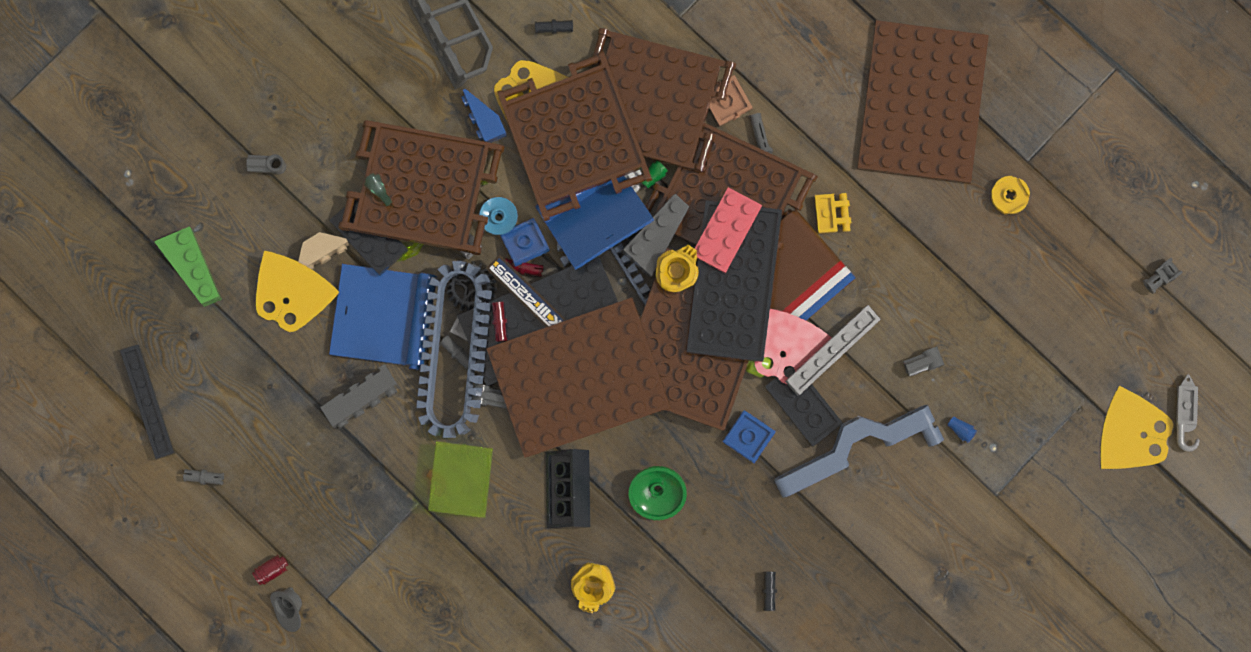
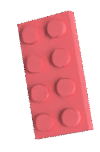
[695,187,762,274]

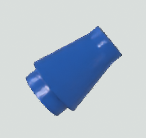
[947,416,977,443]

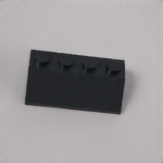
[546,449,590,529]

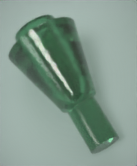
[364,173,393,207]

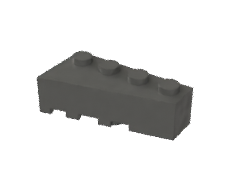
[621,194,689,277]
[320,364,400,429]

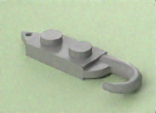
[1176,374,1200,452]

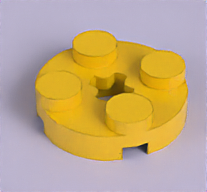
[991,176,1030,215]

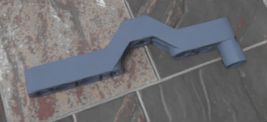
[774,405,944,498]

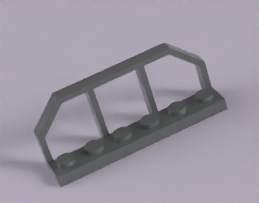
[407,0,493,89]

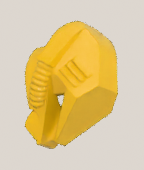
[656,245,699,292]
[571,562,615,613]

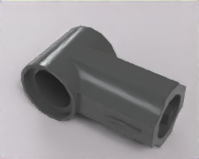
[247,154,287,175]
[903,347,945,377]
[472,384,507,409]

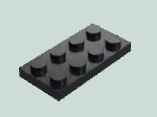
[329,200,408,276]
[765,366,843,447]

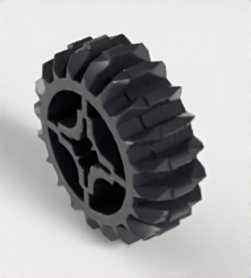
[446,261,497,311]

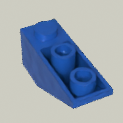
[461,89,506,143]

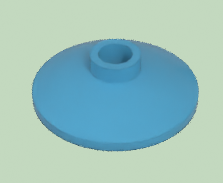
[479,197,518,235]

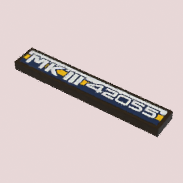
[486,255,566,327]

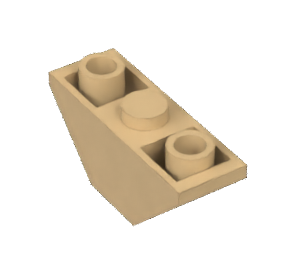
[298,232,349,270]

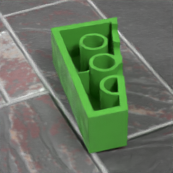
[154,226,222,307]

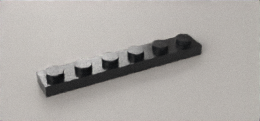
[120,344,175,460]

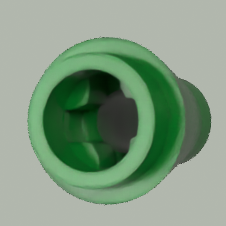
[641,160,668,189]

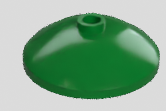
[629,466,687,520]

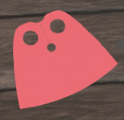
[754,309,832,384]

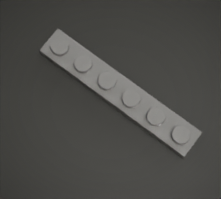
[785,305,881,396]

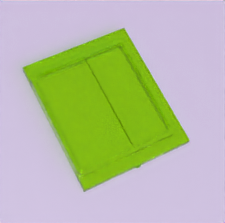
[428,441,493,518]

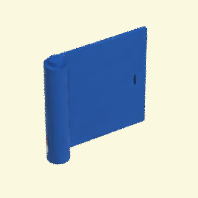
[535,176,654,270]
[329,264,437,370]

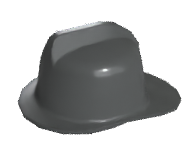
[270,587,302,632]

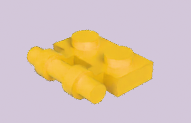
[814,193,852,234]

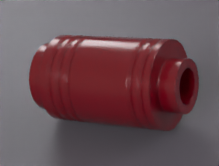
[252,554,289,585]

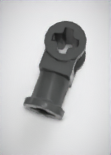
[1142,258,1183,294]

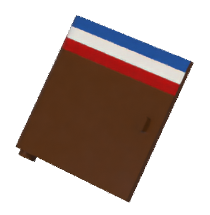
[770,208,856,321]

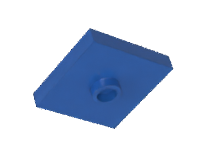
[500,218,550,267]
[723,410,776,464]

